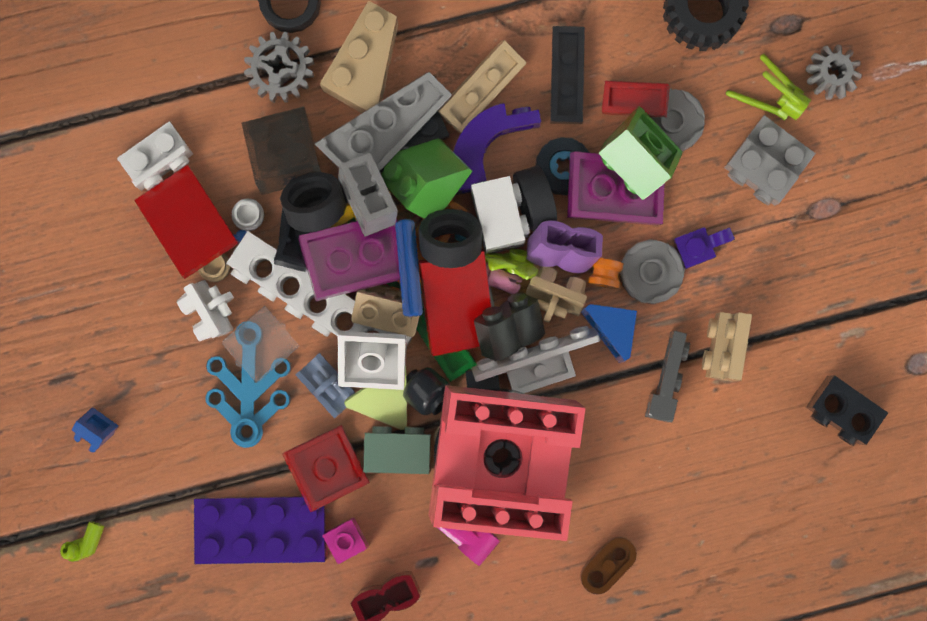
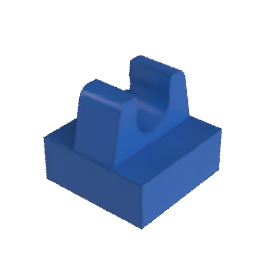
[72,407,118,453]

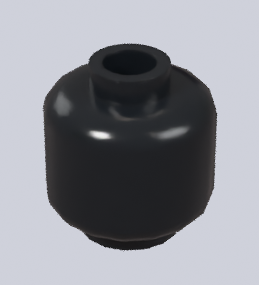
[403,367,450,415]

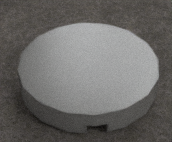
[650,89,705,152]
[619,239,685,304]

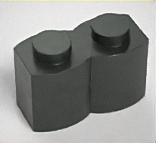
[474,293,545,361]

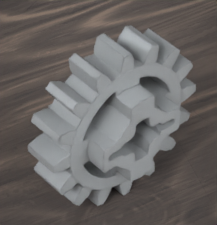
[244,32,314,103]

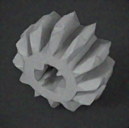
[806,45,862,100]

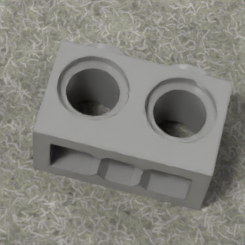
[338,153,398,236]

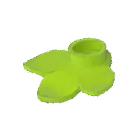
[485,249,538,280]

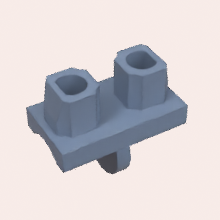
[295,353,356,418]

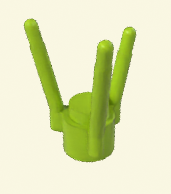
[726,54,811,121]

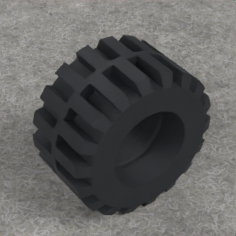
[663,0,749,51]

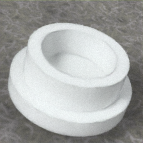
[232,198,264,231]

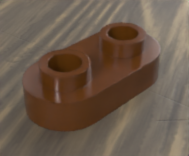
[580,537,637,595]

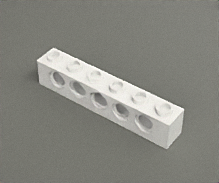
[226,231,412,346]

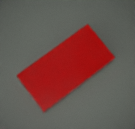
[602,81,670,118]

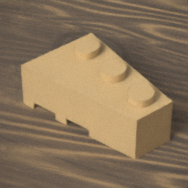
[320,1,398,113]

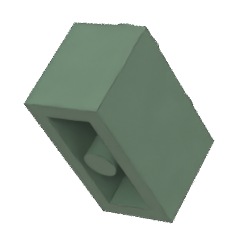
[363,426,431,474]

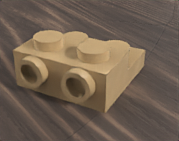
[702,312,752,382]

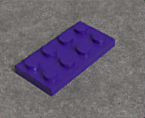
[194,496,326,564]

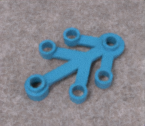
[205,321,291,448]

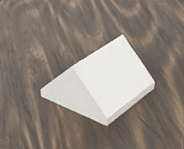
[338,331,407,390]

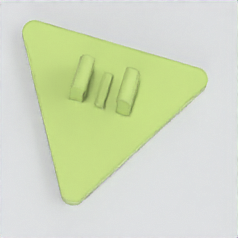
[344,366,407,430]

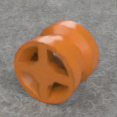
[588,258,624,289]

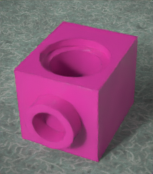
[322,517,369,564]

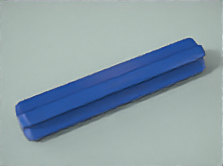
[395,219,423,317]

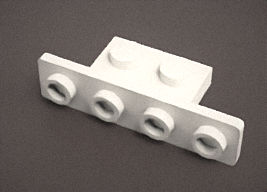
[471,326,600,393]

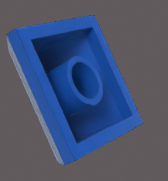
[581,304,637,363]

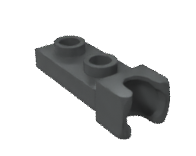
[645,331,690,423]

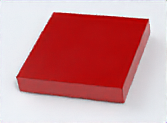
[282,425,370,512]

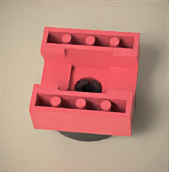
[428,385,585,541]

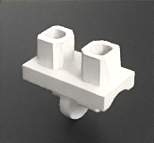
[176,280,234,341]

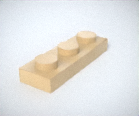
[438,40,527,133]

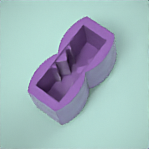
[527,221,603,273]

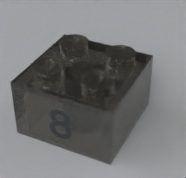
[241,106,322,195]

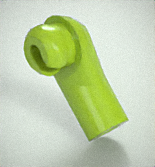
[60,521,105,562]

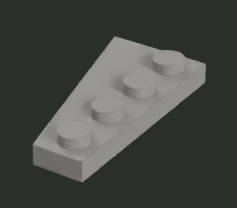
[314,72,452,171]

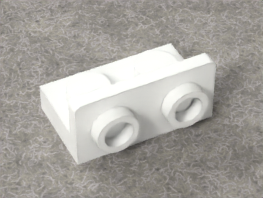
[117,121,193,191]

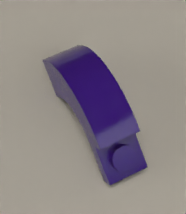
[454,103,541,195]

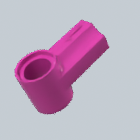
[437,527,501,566]

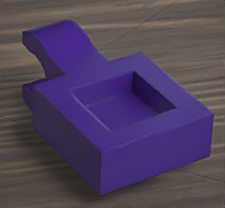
[674,227,735,269]

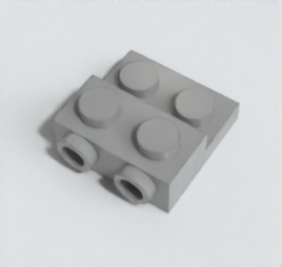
[724,115,816,206]

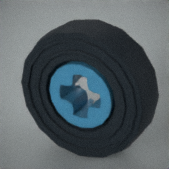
[535,137,590,195]

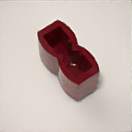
[350,571,422,621]

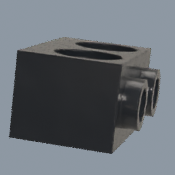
[806,375,888,446]

